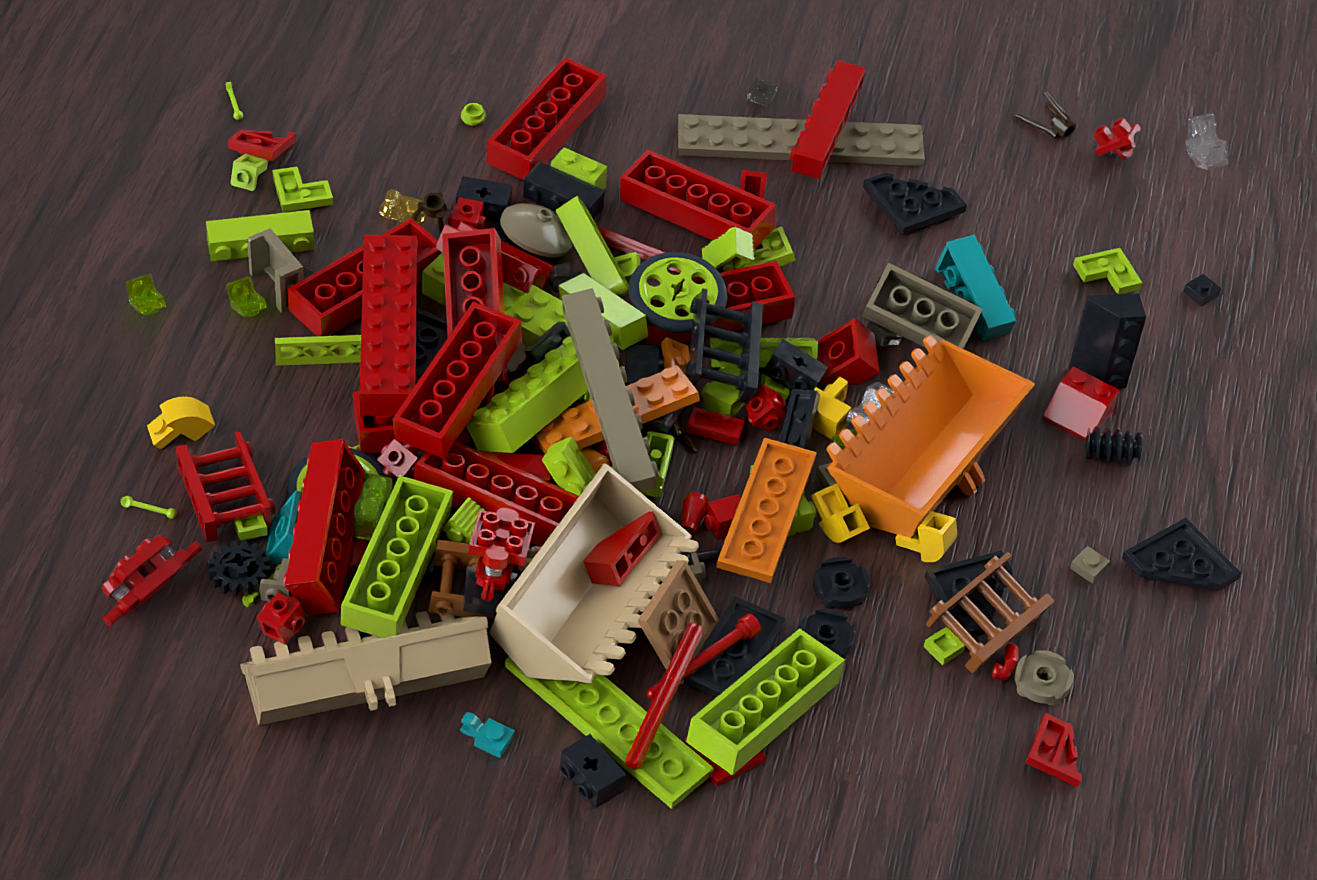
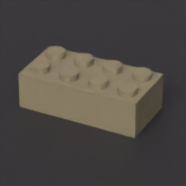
[862,262,983,349]

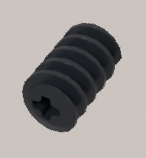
[1084,426,1143,465]

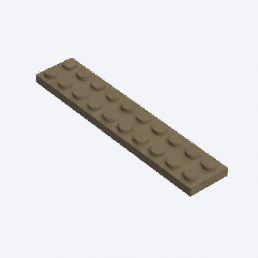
[678,114,925,166]

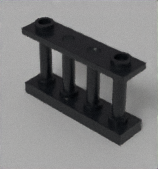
[685,288,763,404]

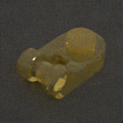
[379,189,427,223]

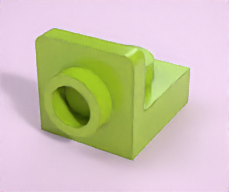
[231,153,268,191]

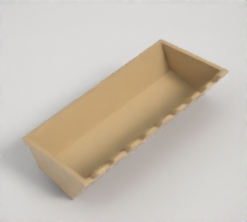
[489,463,699,683]
[240,612,491,725]

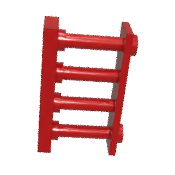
[435,222,554,294]
[176,432,276,543]

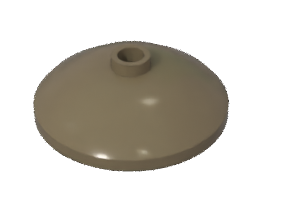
[500,203,573,257]

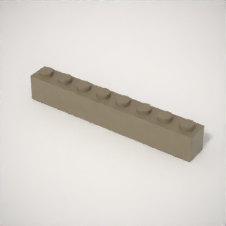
[562,288,659,492]

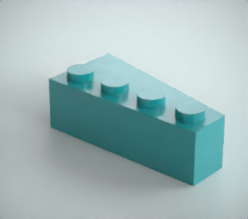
[935,235,1016,341]

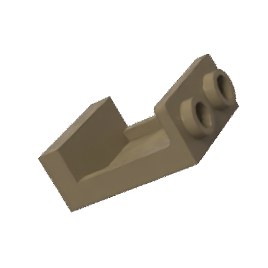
[248,228,303,313]

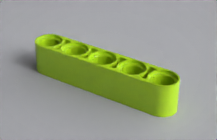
[556,196,629,298]

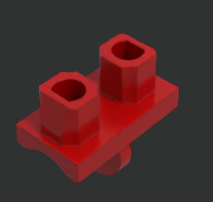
[1093,117,1141,159]

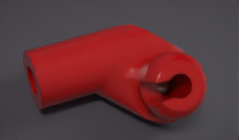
[992,644,1019,681]

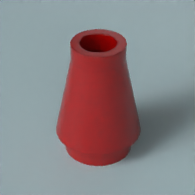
[681,492,708,535]

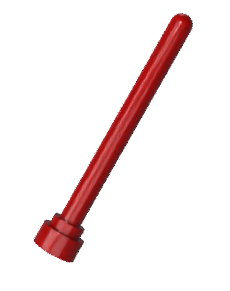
[646,613,762,699]

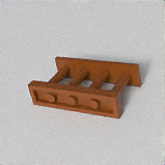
[428,540,527,621]
[925,552,1055,674]

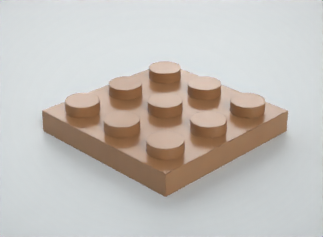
[638,560,719,683]

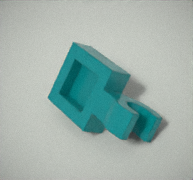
[460,712,515,758]

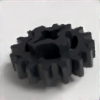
[208,540,271,597]

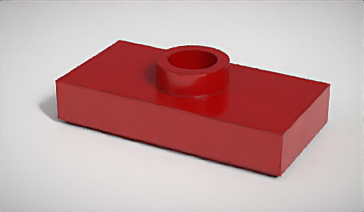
[686,407,745,446]

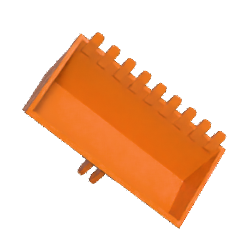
[827,335,1035,538]

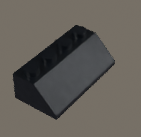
[1069,293,1147,389]

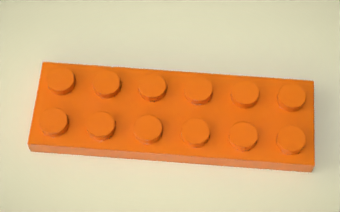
[533,365,700,454]
[717,438,817,583]

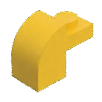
[813,377,852,441]
[147,397,215,449]
[811,483,870,543]
[895,511,957,562]

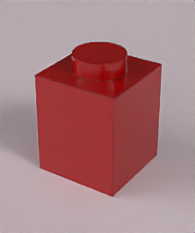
[704,494,741,540]

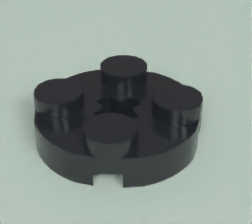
[813,557,870,609]
[799,609,856,659]

